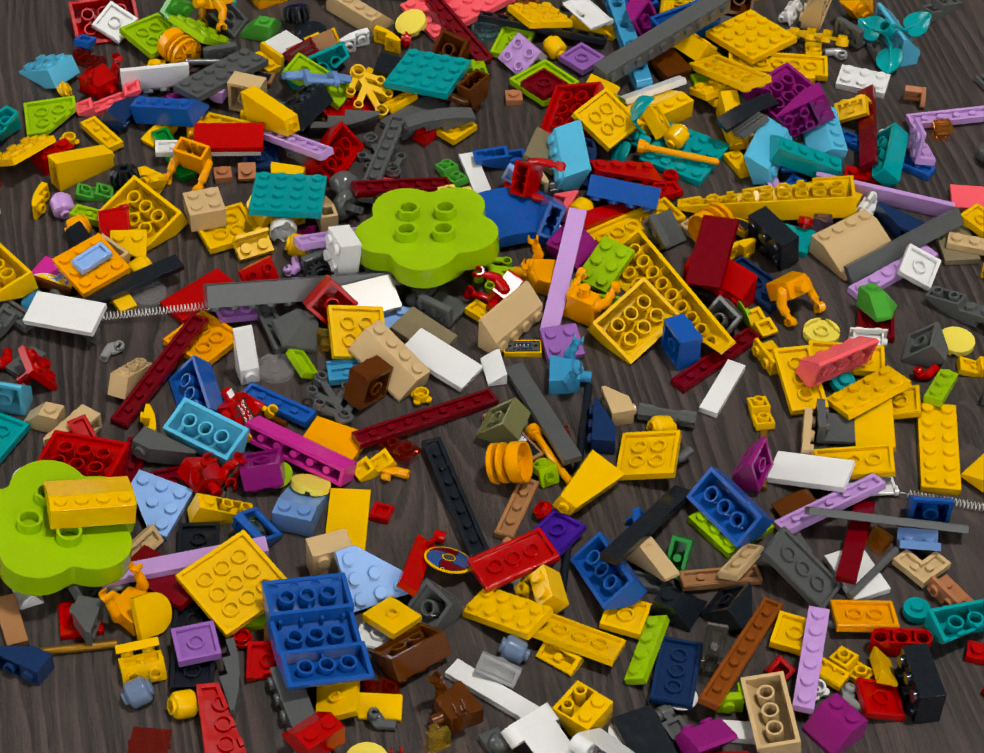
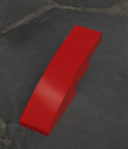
[584,202,635,230]

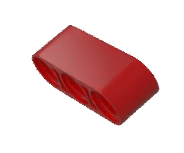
[868,628,933,657]

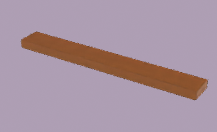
[697,596,784,711]

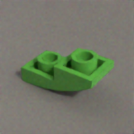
[434,159,469,187]
[74,182,114,202]

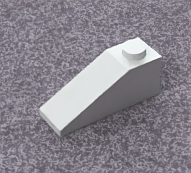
[233,325,260,385]

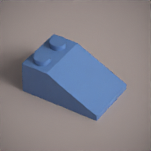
[272,484,330,537]

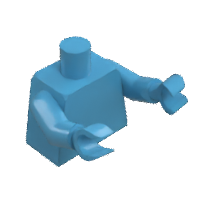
[548,334,592,395]

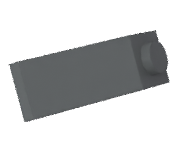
[131,426,197,465]

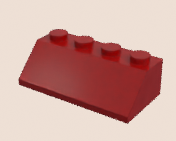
[302,121,364,187]
[683,250,758,308]

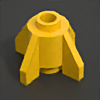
[138,166,166,194]

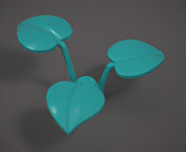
[858,11,932,74]
[610,95,655,161]

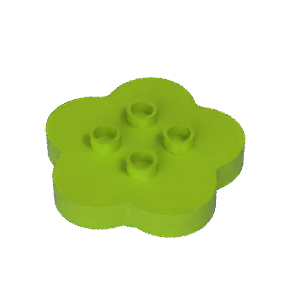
[354,187,499,288]
[0,460,137,596]

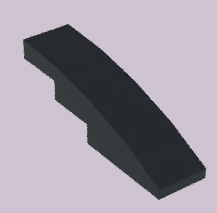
[716,92,780,133]

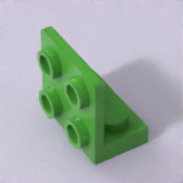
[160,0,195,27]

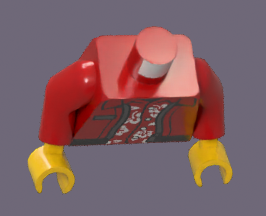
[217,387,278,443]

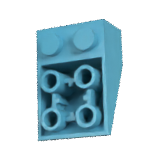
[19,53,80,89]

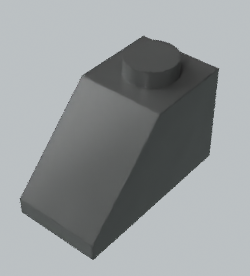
[70,595,105,646]

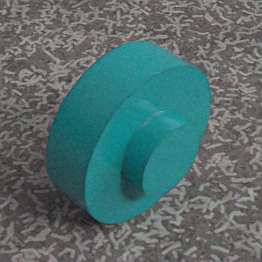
[829,372,856,392]
[902,597,931,624]

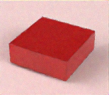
[369,501,395,525]

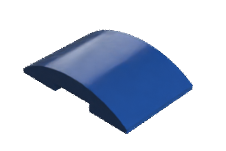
[478,187,560,248]
[261,572,375,690]

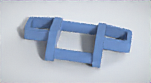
[282,69,352,87]

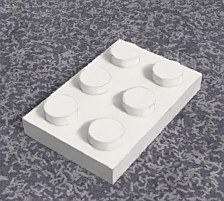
[835,64,891,99]

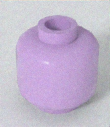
[49,192,75,219]

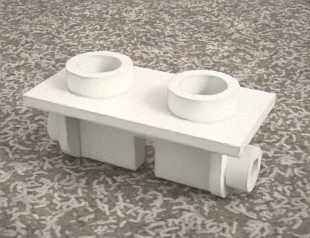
[778,0,803,26]
[857,191,878,215]
[848,327,888,346]

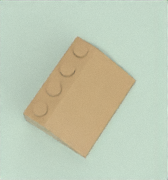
[799,0,832,32]
[809,209,891,281]

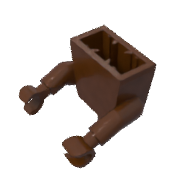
[438,68,490,112]
[426,670,484,733]

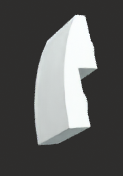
[339,28,370,53]

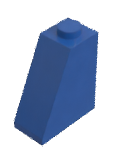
[536,194,567,239]

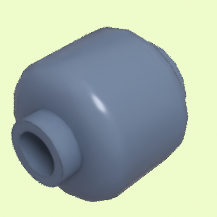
[497,635,531,666]
[121,676,155,709]

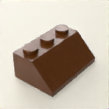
[370,623,451,683]

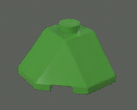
[239,15,281,42]
[856,283,897,322]

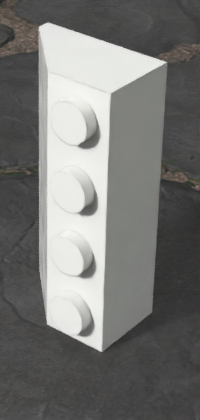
[120,62,190,94]

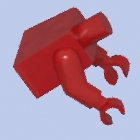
[78,52,124,100]
[509,158,566,203]
[463,265,524,312]
[176,452,247,497]

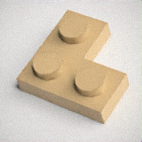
[892,549,951,588]

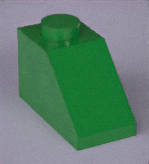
[667,534,695,579]

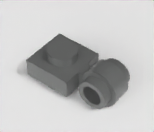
[405,287,437,309]
[655,704,687,744]

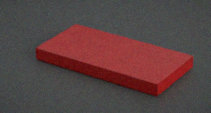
[193,122,265,152]
[160,268,235,324]
[467,527,560,593]

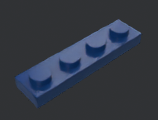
[242,382,316,428]

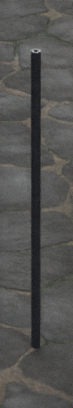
[560,383,593,592]

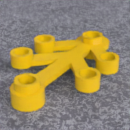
[787,27,849,47]
[345,64,393,119]

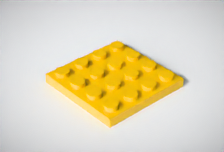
[705,9,798,65]
[175,529,287,639]

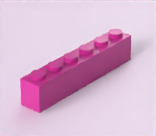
[245,415,357,487]

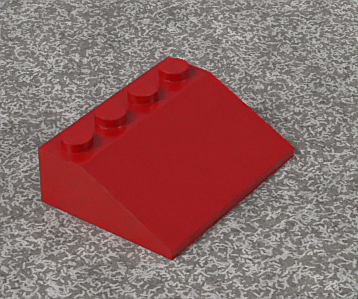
[68,0,139,47]
[540,82,604,139]
[37,430,130,477]

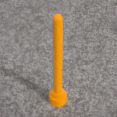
[637,139,720,165]
[524,423,571,484]

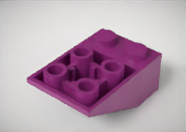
[777,82,836,138]

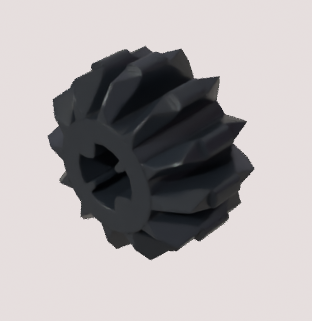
[283,3,310,24]
[109,163,140,188]

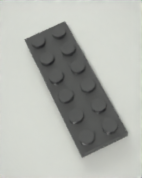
[173,48,269,102]

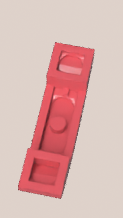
[76,79,142,117]

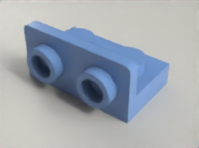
[896,527,941,551]

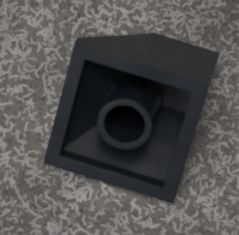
[700,583,753,631]
[651,585,707,633]

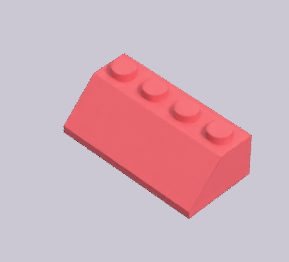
[795,336,880,389]

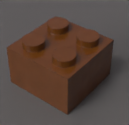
[343,355,394,410]

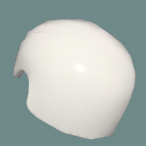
[269,217,297,242]

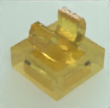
[317,328,331,352]
[427,723,451,753]

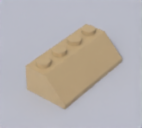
[326,0,395,37]
[478,281,543,353]
[348,320,431,402]
[740,671,801,753]

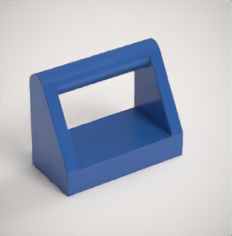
[232,507,284,548]

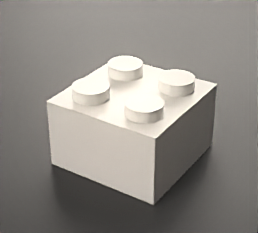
[323,224,362,274]

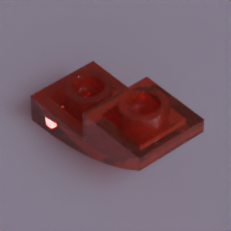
[71,48,107,70]
[378,437,421,462]
[360,677,401,694]

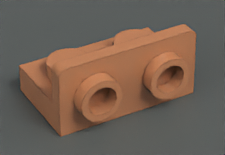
[927,574,974,606]

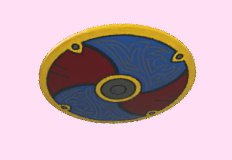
[424,547,471,575]

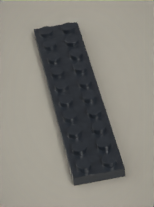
[170,522,220,693]

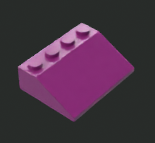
[742,62,813,124]

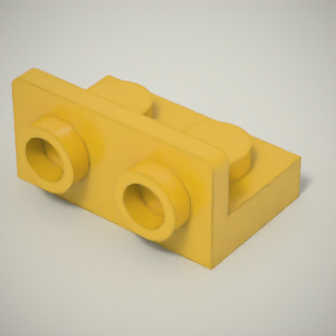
[256,42,284,74]
[834,94,871,124]
[232,227,274,262]
[751,338,778,376]
[118,649,167,685]

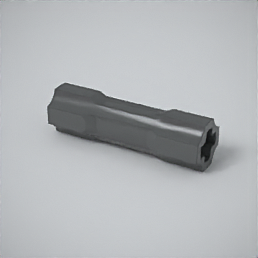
[637,402,697,428]

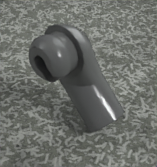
[677,445,694,464]
[367,707,396,730]

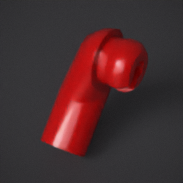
[0,348,13,370]

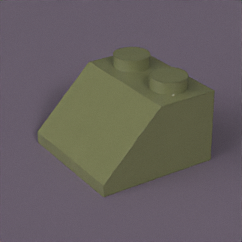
[476,397,531,444]

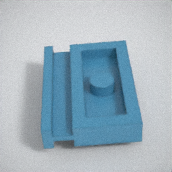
[326,359,360,386]

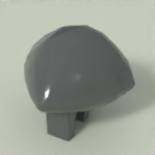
[329,170,360,194]
[333,189,364,221]

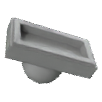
[474,651,522,689]

